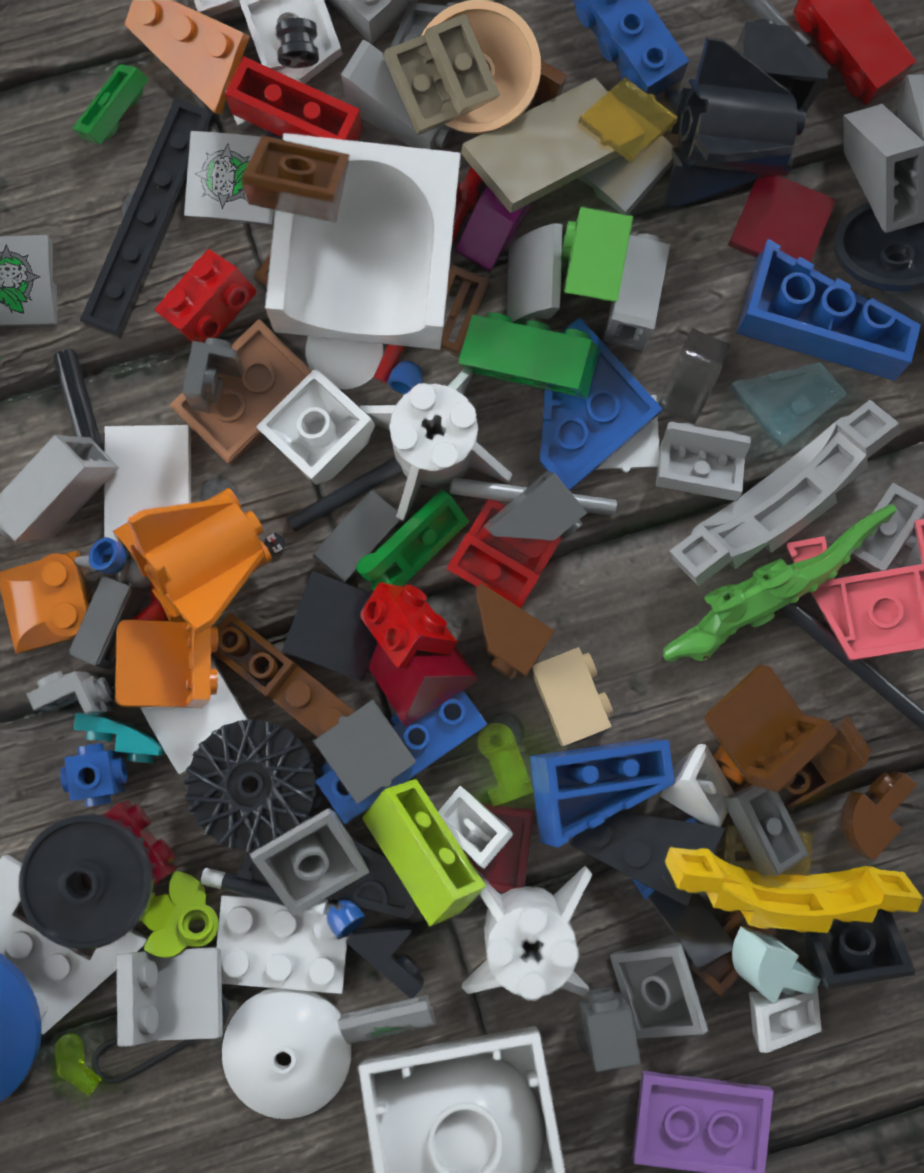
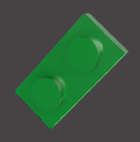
[72,64,149,145]

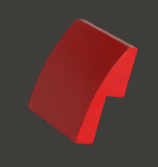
[446,499,562,608]

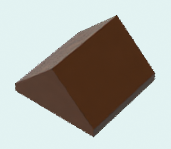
[242,136,350,223]

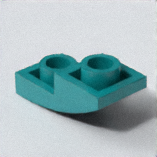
[73,713,166,763]

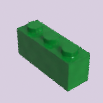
[458,312,600,399]

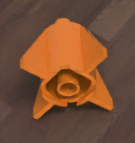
[113,488,272,634]

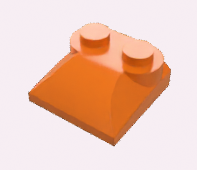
[0,551,92,654]

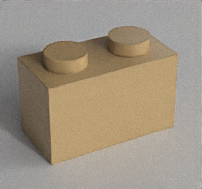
[530,647,614,746]

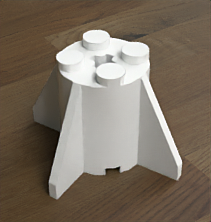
[360,368,512,523]
[462,866,592,1000]

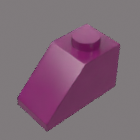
[456,186,534,273]

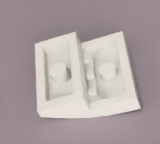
[140,657,249,776]

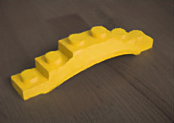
[665,847,923,933]

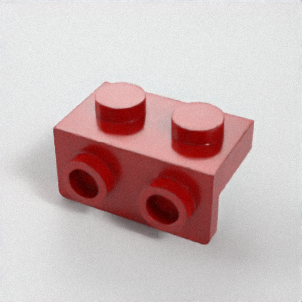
[154,248,256,343]
[360,582,457,668]

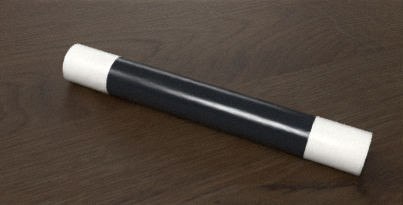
[201,867,329,917]

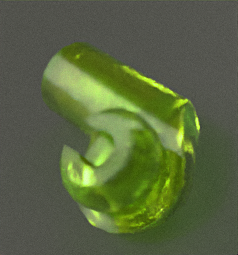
[55,1033,102,1097]

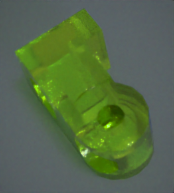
[477,723,534,807]

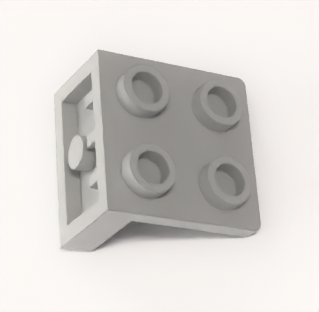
[117,947,223,1046]

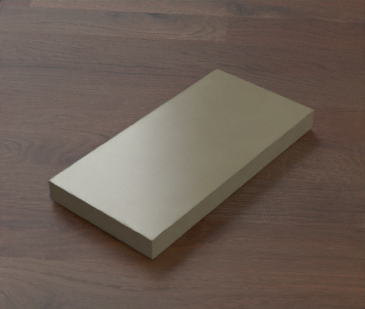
[461,78,645,213]

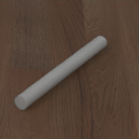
[449,477,617,516]

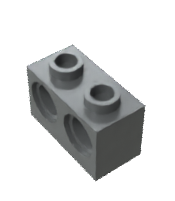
[578,988,641,1072]

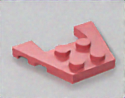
[786,519,924,661]

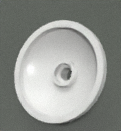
[222,988,352,1119]

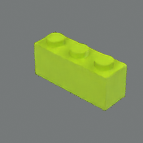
[362,779,486,927]

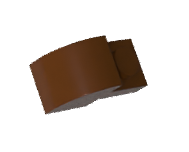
[841,771,918,861]

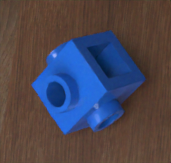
[60,743,127,807]

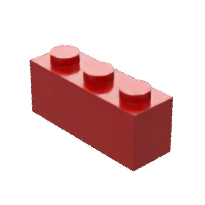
[793,0,916,106]
[225,56,363,141]

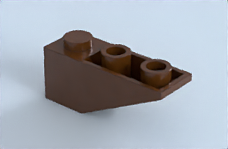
[734,716,872,810]

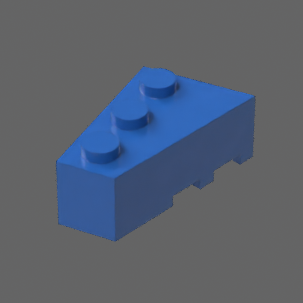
[529,738,675,848]

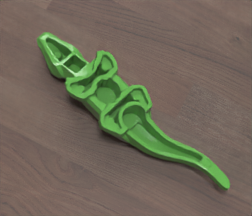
[663,504,897,662]

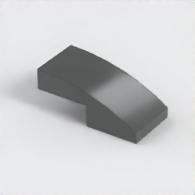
[313,490,401,583]

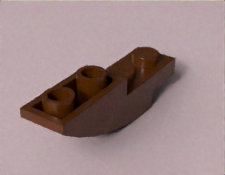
[212,612,355,737]

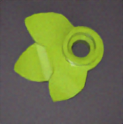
[141,871,219,958]

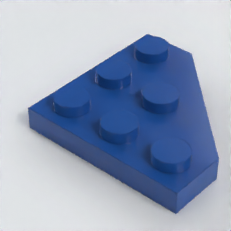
[540,317,663,492]

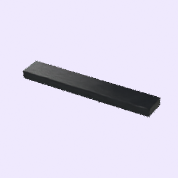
[79,97,215,339]

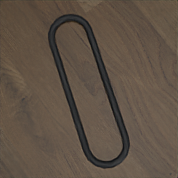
[92,993,230,1084]

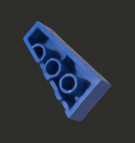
[736,239,921,381]

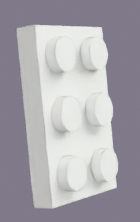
[217,893,348,994]

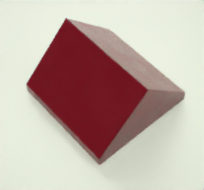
[369,643,478,727]

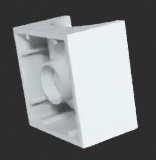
[265,133,460,350]
[359,1026,565,1173]

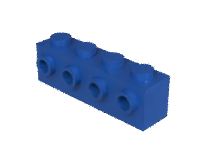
[572,0,689,104]
[316,690,488,824]

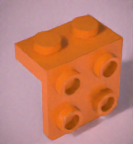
[115,620,218,708]

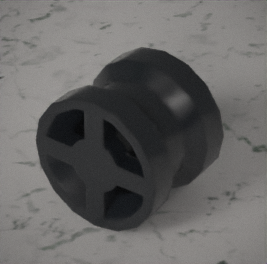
[275,18,319,69]

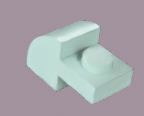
[732,926,821,1003]

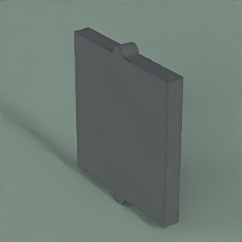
[313,699,417,804]

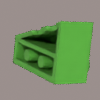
[561,207,633,302]

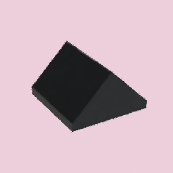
[805,909,915,989]

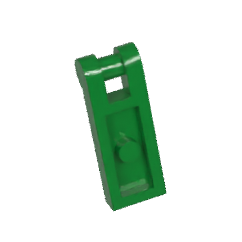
[356,489,470,590]

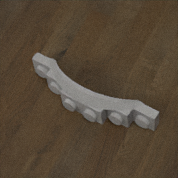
[669,400,900,586]

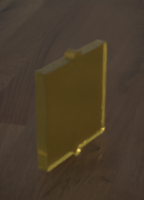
[579,78,678,163]

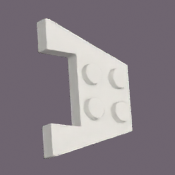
[194,0,343,131]
[0,855,148,1034]

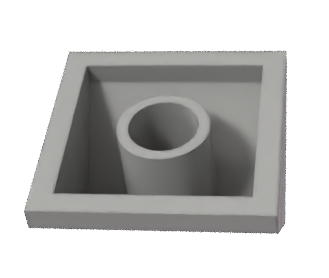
[250,809,369,917]
[610,935,708,1039]

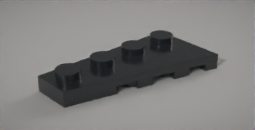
[236,815,416,919]

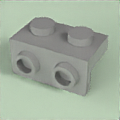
[656,422,751,501]
[27,671,114,715]

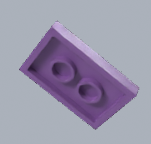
[632,1070,773,1173]

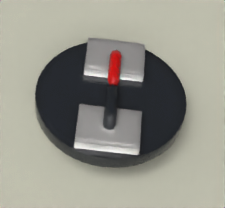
[264,533,285,554]

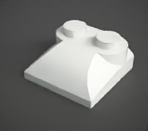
[256,368,376,485]

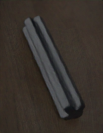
[54,349,104,451]

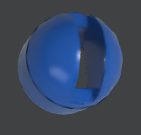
[387,360,423,395]
[89,537,128,575]
[327,900,366,939]

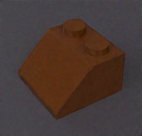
[474,583,555,680]

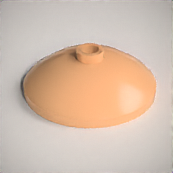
[421,0,541,134]

